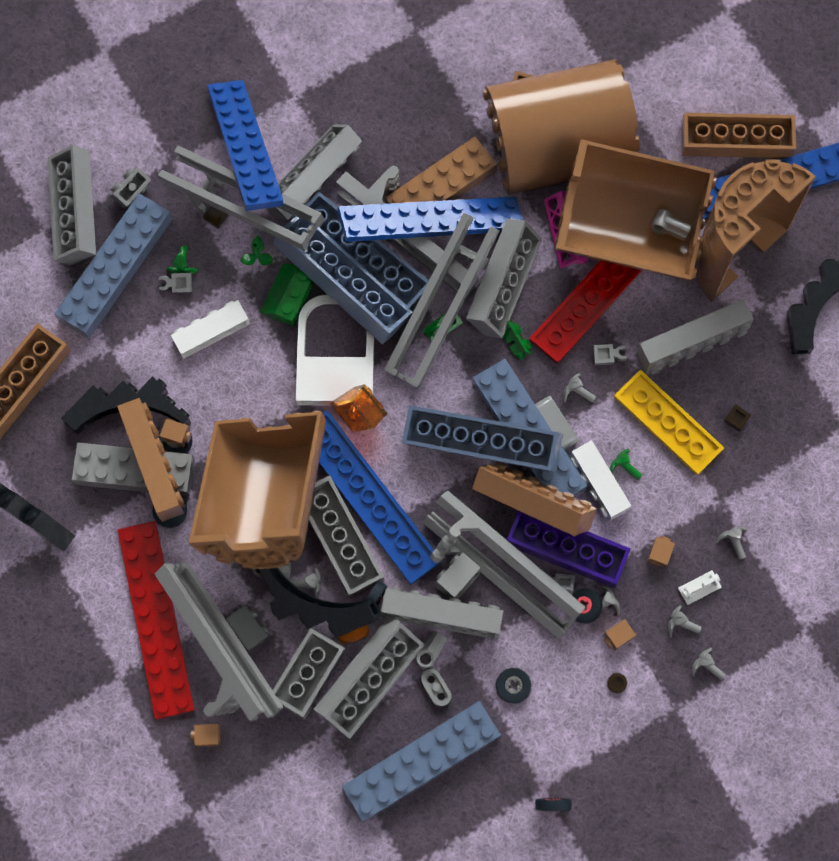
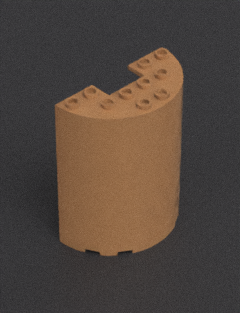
[482,59,640,195]
[555,139,717,281]
[695,159,816,302]
[189,411,326,569]

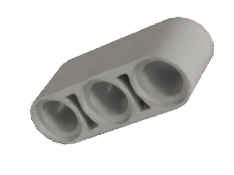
[535,396,578,450]

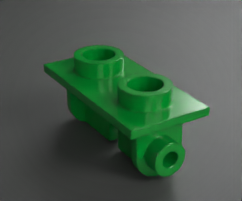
[423,313,463,343]
[503,321,533,360]

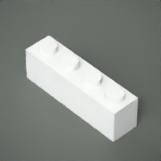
[171,300,250,359]
[570,440,631,521]

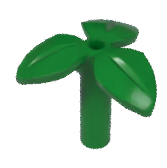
[240,235,273,265]
[166,245,199,275]
[609,449,642,480]

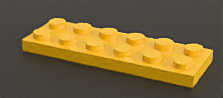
[614,369,724,476]

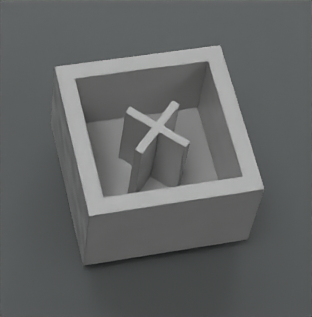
[436,552,481,599]

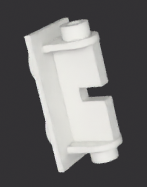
[678,570,722,605]

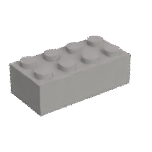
[273,628,346,720]

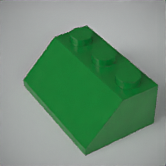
[259,264,314,327]

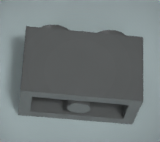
[226,605,270,653]

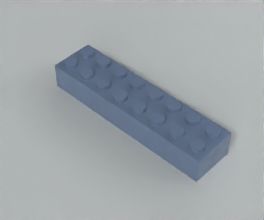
[294,191,429,312]
[54,194,173,339]
[272,216,413,345]
[472,359,587,497]
[402,405,563,473]
[342,701,501,823]

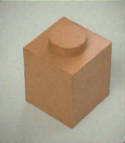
[160,418,192,448]
[647,536,675,568]
[604,619,636,651]
[191,724,221,747]

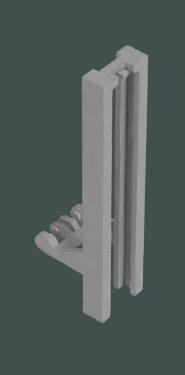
[158,146,325,251]
[336,165,477,300]
[384,212,499,388]
[422,491,586,639]
[155,563,283,721]

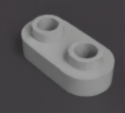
[421,669,451,707]

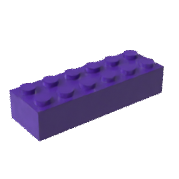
[507,511,631,589]

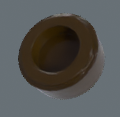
[607,673,627,693]

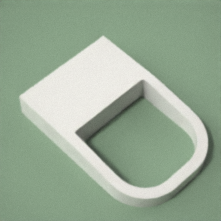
[296,295,374,406]

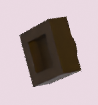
[203,206,229,229]
[724,404,751,432]

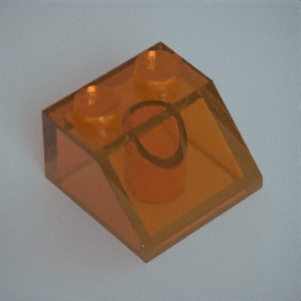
[331,384,388,433]

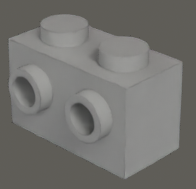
[109,167,151,208]

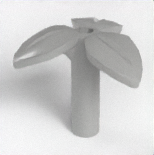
[563,373,596,403]
[716,526,747,560]
[289,567,321,598]
[600,586,620,616]
[668,605,701,638]
[692,648,726,680]

